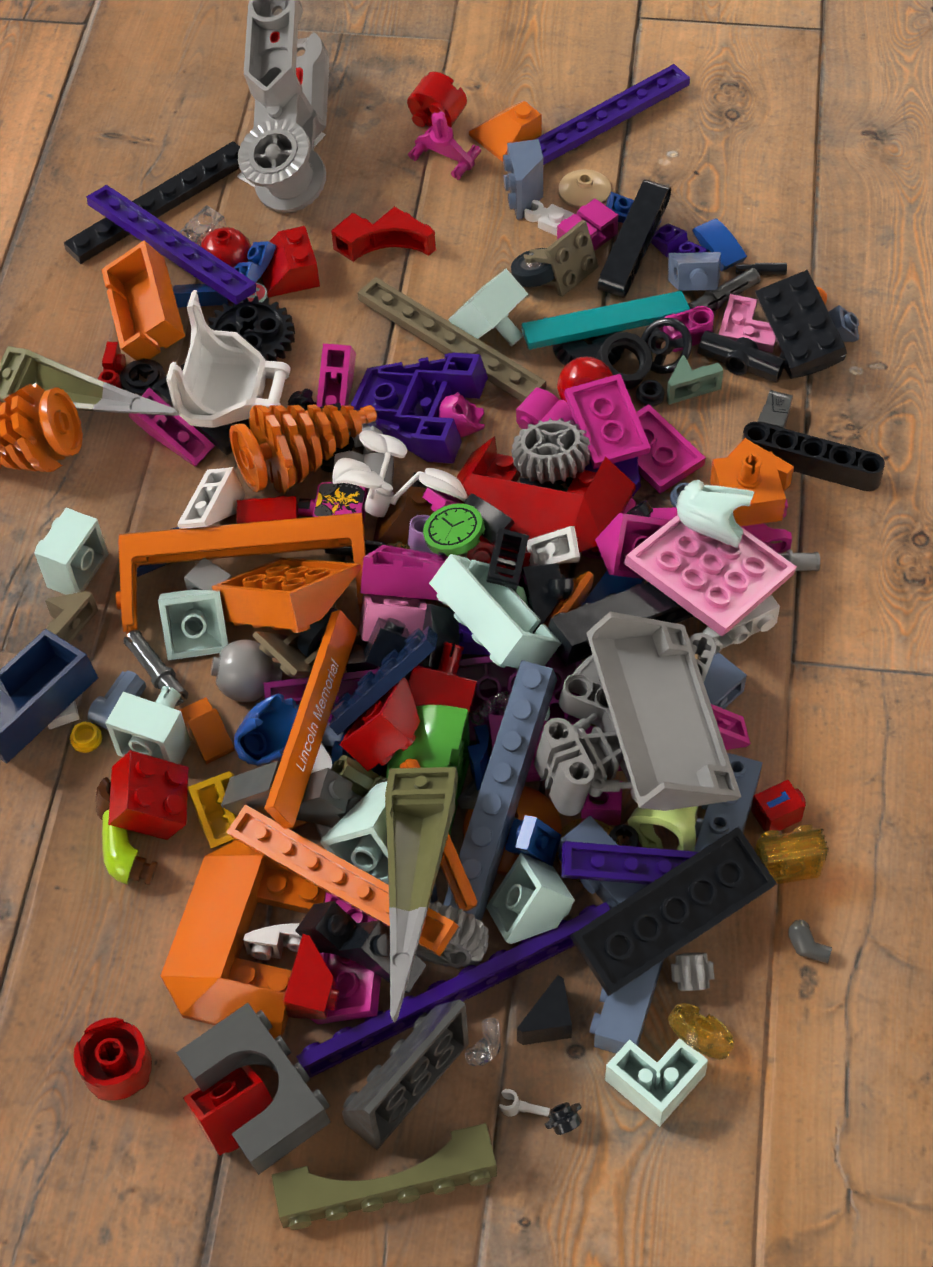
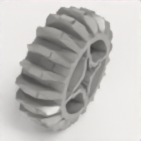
[511,418,591,484]
[416,902,489,969]

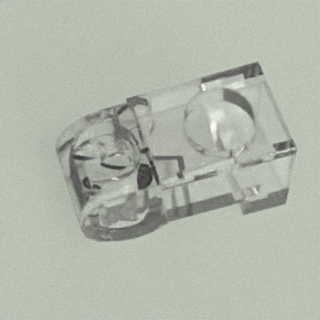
[179,205,227,246]

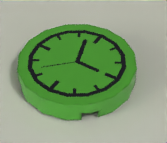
[423,504,485,556]

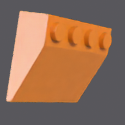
[212,558,361,633]

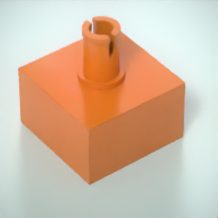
[710,451,786,526]

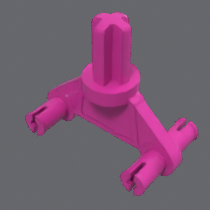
[408,111,481,180]

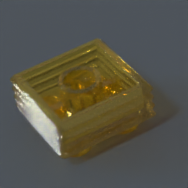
[755,825,829,884]

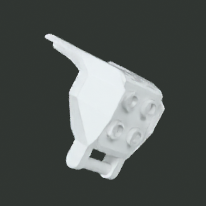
[166,290,291,428]

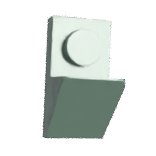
[666,355,723,405]

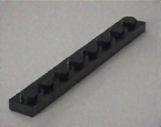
[63,141,240,264]

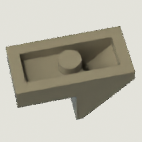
[45,591,98,643]

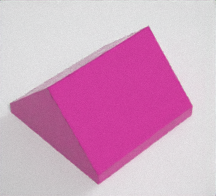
[595,513,670,579]

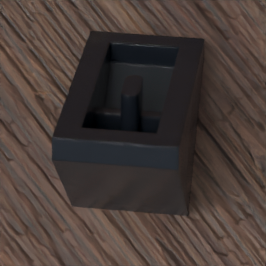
[517,975,572,1045]

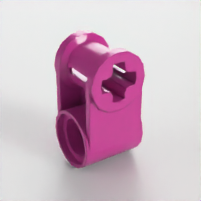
[660,306,714,352]

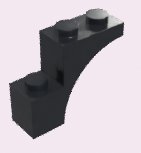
[295,901,426,993]

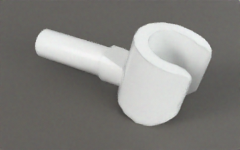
[499,1089,550,1117]

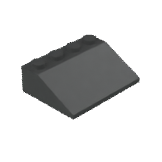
[342,1000,469,1150]

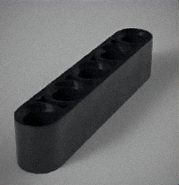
[598,180,671,298]
[742,422,885,491]

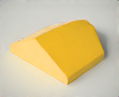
[187,771,237,848]

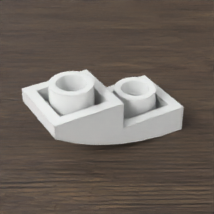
[243,923,302,960]

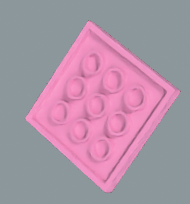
[624,515,797,637]

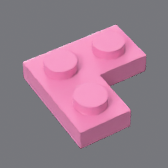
[719,294,776,353]

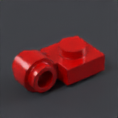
[98,341,126,389]

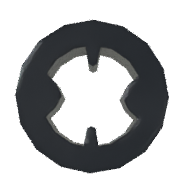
[609,824,639,847]

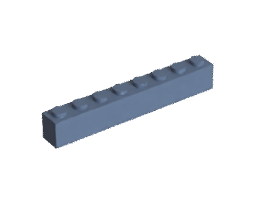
[443,660,557,921]

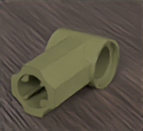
[331,755,388,797]

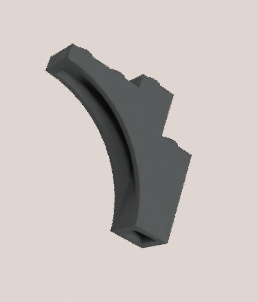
[221,761,363,828]

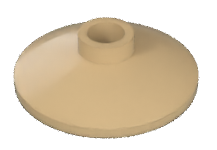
[559,169,611,209]

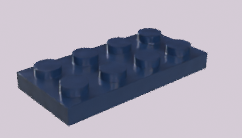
[329,626,438,735]

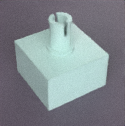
[448,269,528,346]
[106,686,191,764]

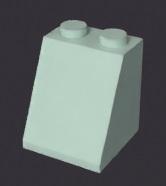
[320,781,389,884]

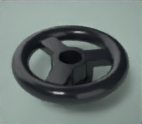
[641,318,692,374]

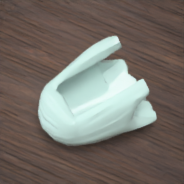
[676,480,754,548]

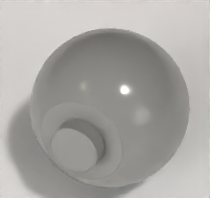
[211,640,282,702]

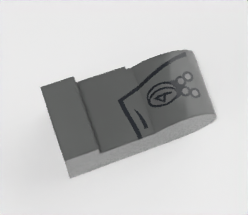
[758,390,793,429]

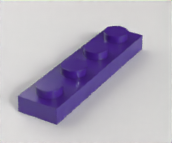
[561,841,698,884]

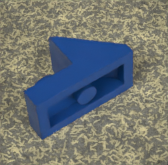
[505,815,561,866]

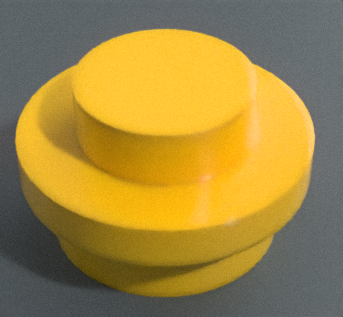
[70,722,102,753]

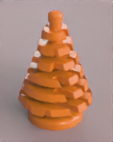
[0,383,83,472]
[229,405,377,495]

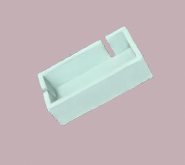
[429,554,561,669]

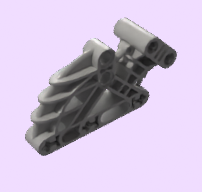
[534,633,716,816]

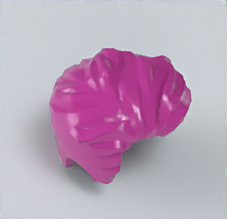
[439,393,485,437]

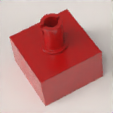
[409,642,477,718]

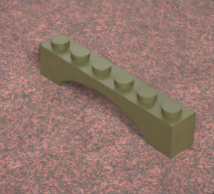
[271,1123,497,1230]

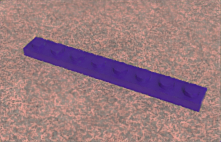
[534,64,690,165]
[86,185,256,305]

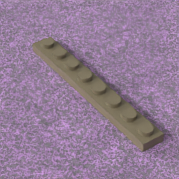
[358,277,546,402]

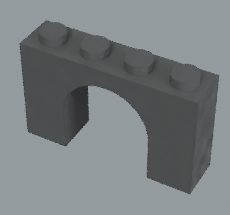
[176,1003,331,1175]

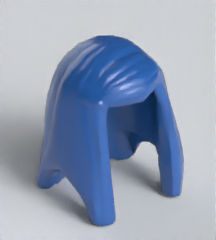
[234,693,300,766]

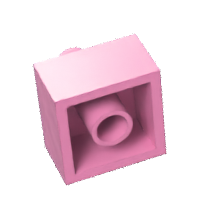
[359,594,427,668]

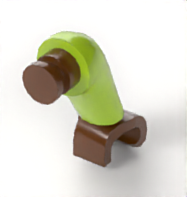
[95,777,158,885]

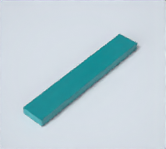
[521,291,690,350]

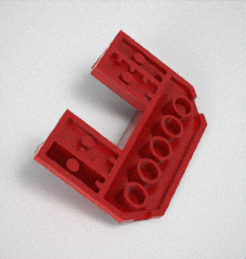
[455,436,636,553]

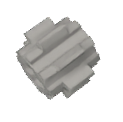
[671,952,715,991]

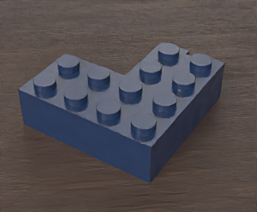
[0,629,98,764]

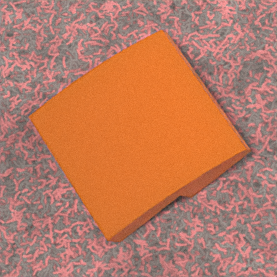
[543,571,593,628]

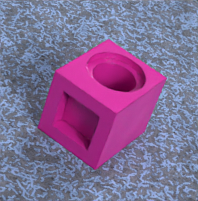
[581,781,622,825]

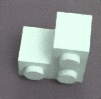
[605,1037,708,1127]

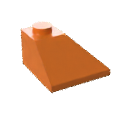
[469,101,542,162]

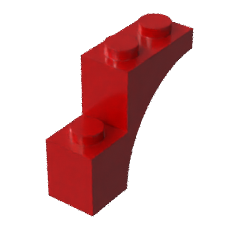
[331,206,436,262]

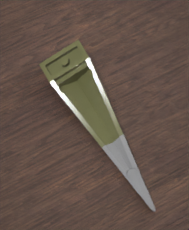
[0,346,180,416]
[385,767,458,1023]

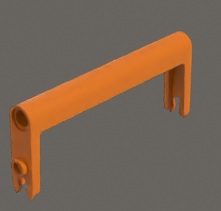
[116,513,366,637]

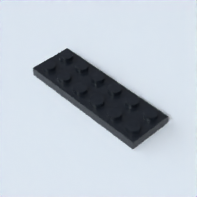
[569,826,777,996]

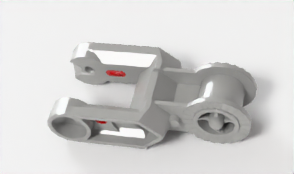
[238,0,329,213]

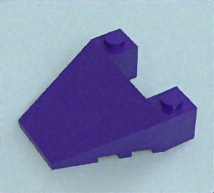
[351,353,488,464]

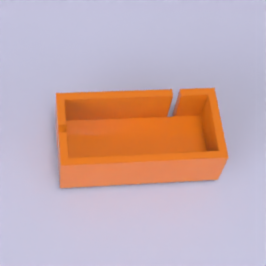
[101,241,185,361]

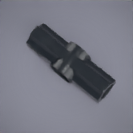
[697,331,786,382]

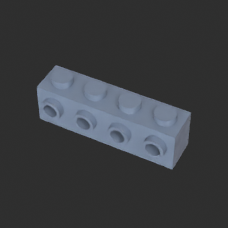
[695,753,763,852]

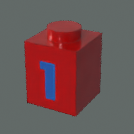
[751,779,806,836]

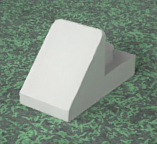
[527,526,580,566]

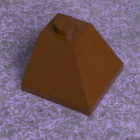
[373,486,434,549]

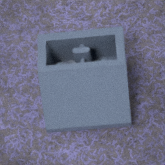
[503,139,543,220]

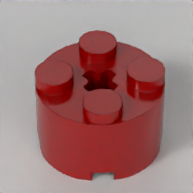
[407,71,467,128]
[74,1017,152,1100]

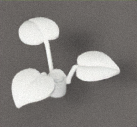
[332,431,468,517]

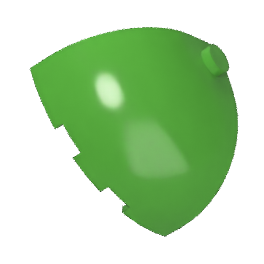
[386,705,470,835]

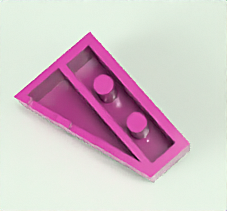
[360,545,471,604]

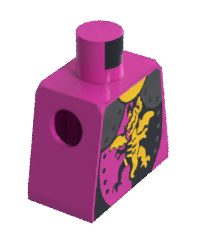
[298,482,368,523]

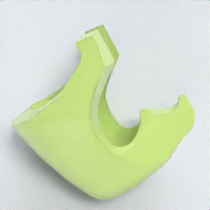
[628,806,698,851]

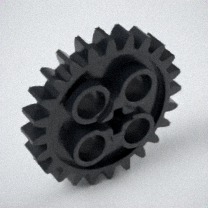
[208,296,295,361]

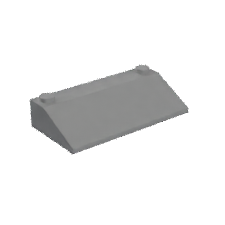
[586,611,741,811]

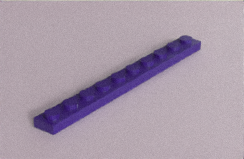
[296,902,610,1078]

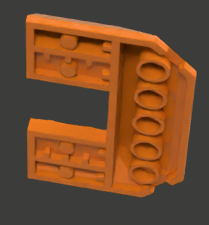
[160,840,327,1039]

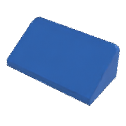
[173,283,229,308]

